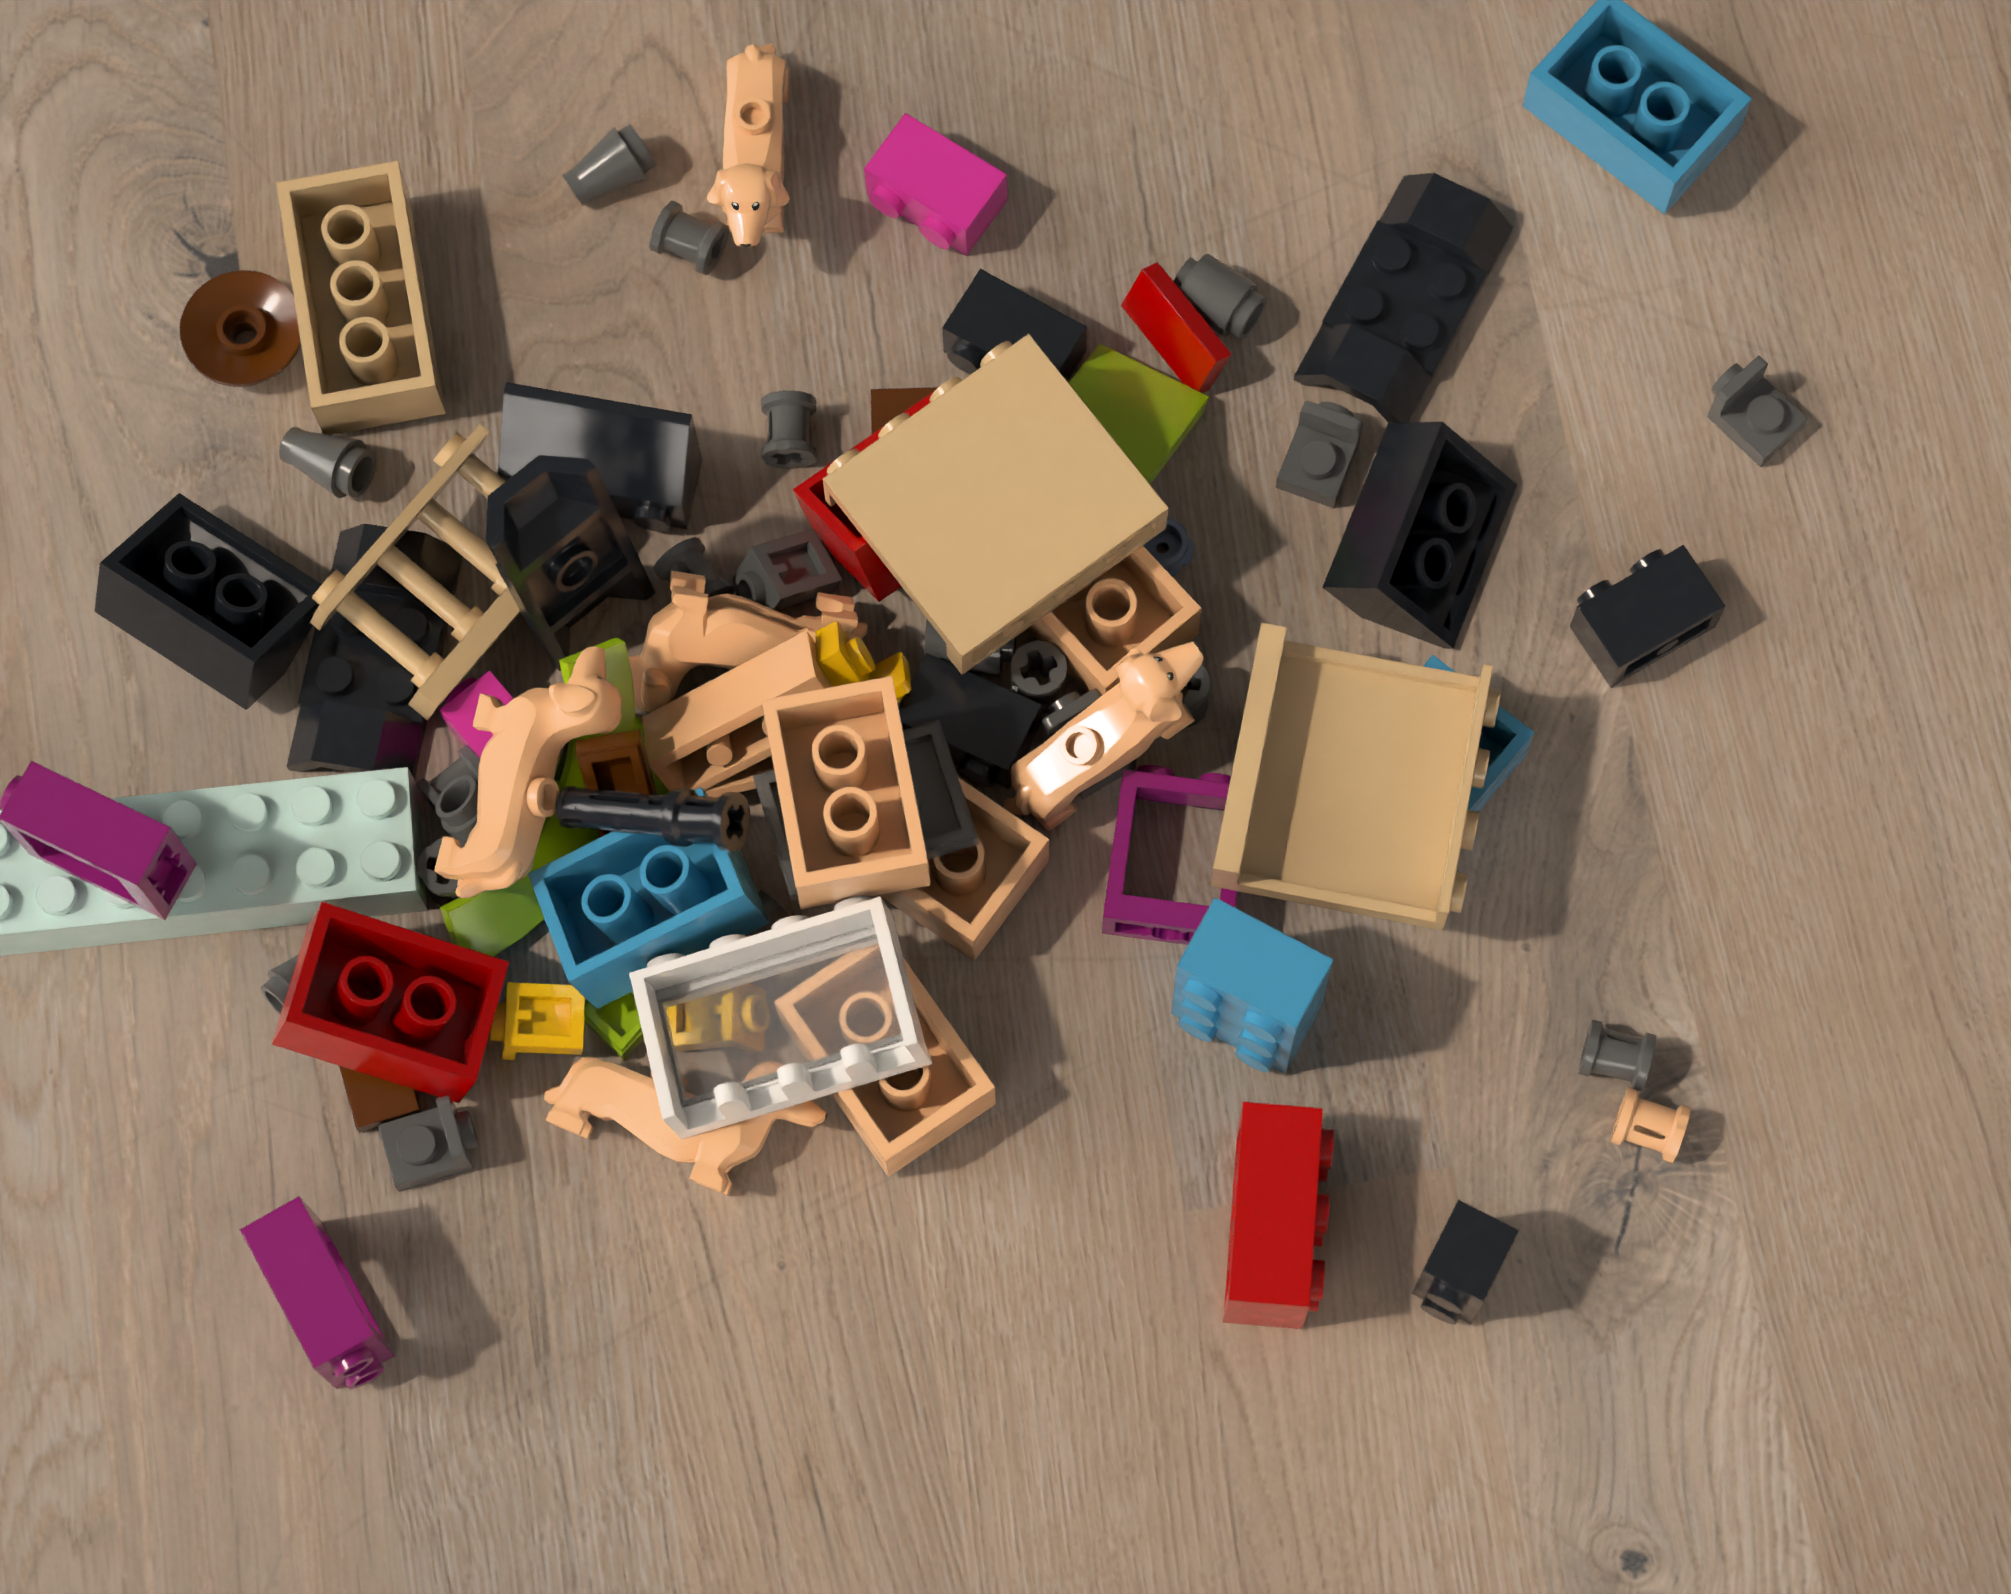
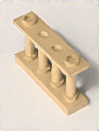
[310,424,521,721]

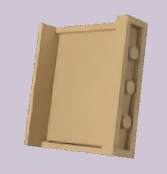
[823,334,1169,675]
[1211,622,1501,930]

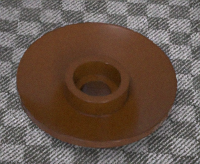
[180,270,301,387]

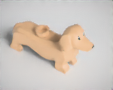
[707,44,790,247]
[628,571,868,712]
[1003,642,1204,831]
[434,646,622,899]
[544,1056,828,1196]

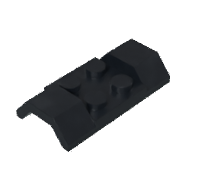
[1293,173,1513,423]
[486,455,656,671]
[287,523,463,779]

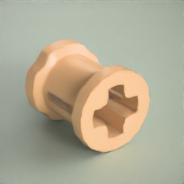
[1610,1087,1691,1163]

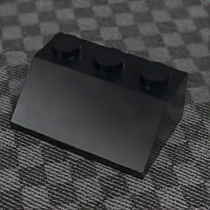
[498,382,702,532]
[1322,421,1517,649]
[94,493,322,710]

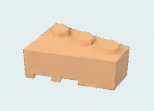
[642,630,833,797]

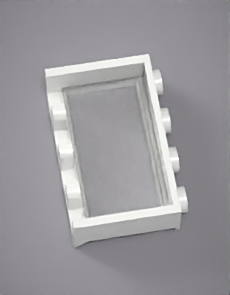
[629,896,933,1139]

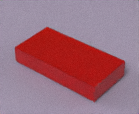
[1121,262,1232,393]

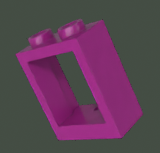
[0,761,197,920]
[1102,765,1237,945]
[239,1196,395,1389]

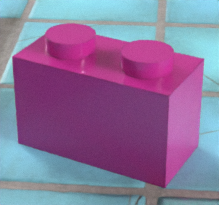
[864,113,1008,256]

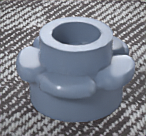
[1143,518,1194,577]

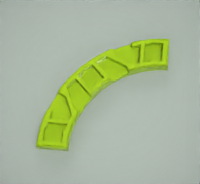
[440,637,635,957]

